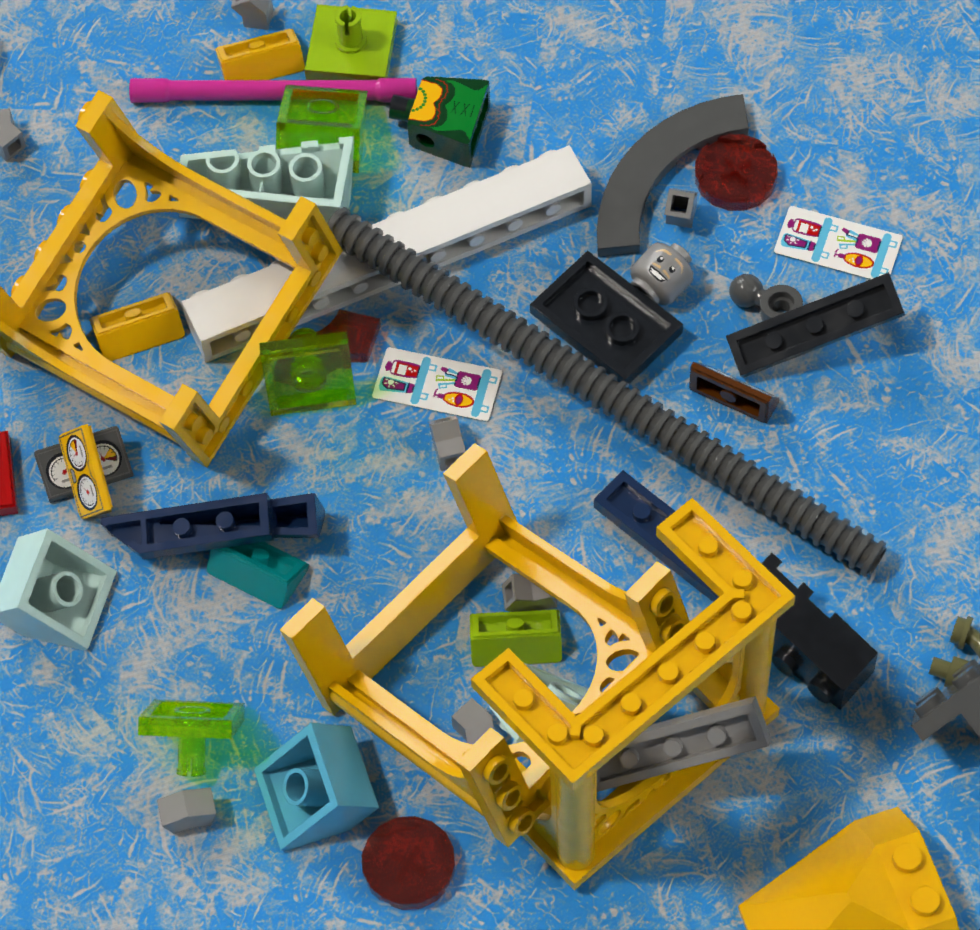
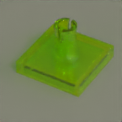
[259,328,357,416]
[138,699,245,777]

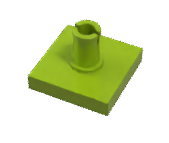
[305,4,398,80]

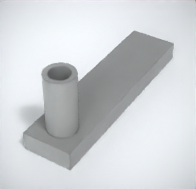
[597,696,772,792]

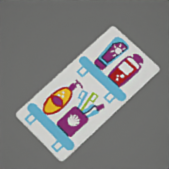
[774,206,903,279]
[372,347,503,421]

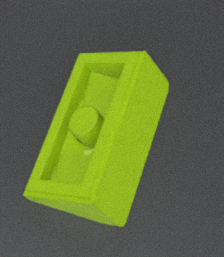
[470,609,562,667]

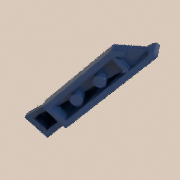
[100,493,325,560]

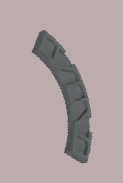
[597,94,749,257]

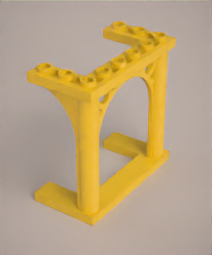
[0,90,343,468]
[280,443,690,847]
[471,498,795,891]

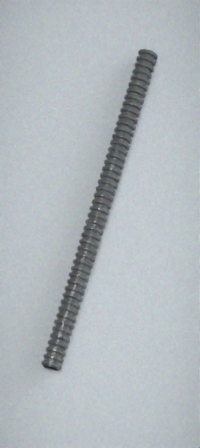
[327,207,887,577]

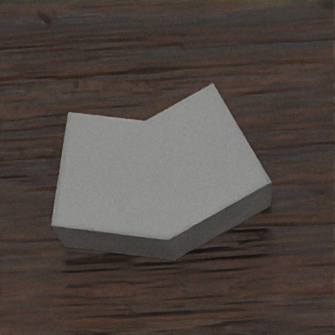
[231,0,274,30]
[0,108,26,162]
[664,188,698,228]
[428,415,466,471]
[502,574,557,611]
[451,698,494,744]
[157,787,216,834]

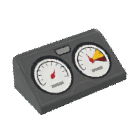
[34,426,134,503]

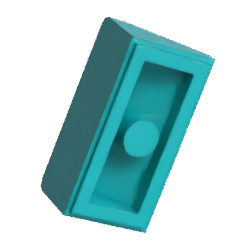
[207,542,309,609]

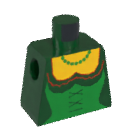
[389,76,490,168]

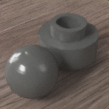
[729,274,803,321]

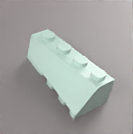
[176,136,354,223]

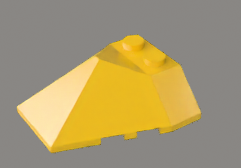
[738,807,959,930]

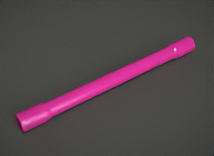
[129,78,417,103]

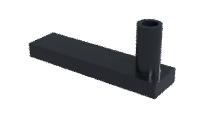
[726,272,905,378]

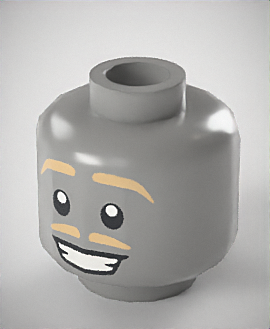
[630,242,693,306]

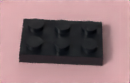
[530,251,683,384]

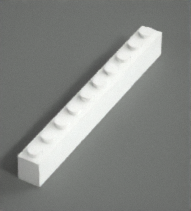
[181,145,592,363]

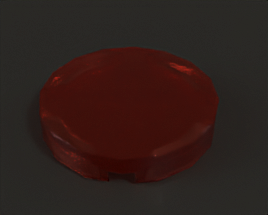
[695,134,778,211]
[362,816,455,910]

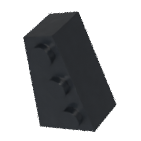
[761,552,878,710]

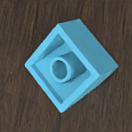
[254,723,379,851]

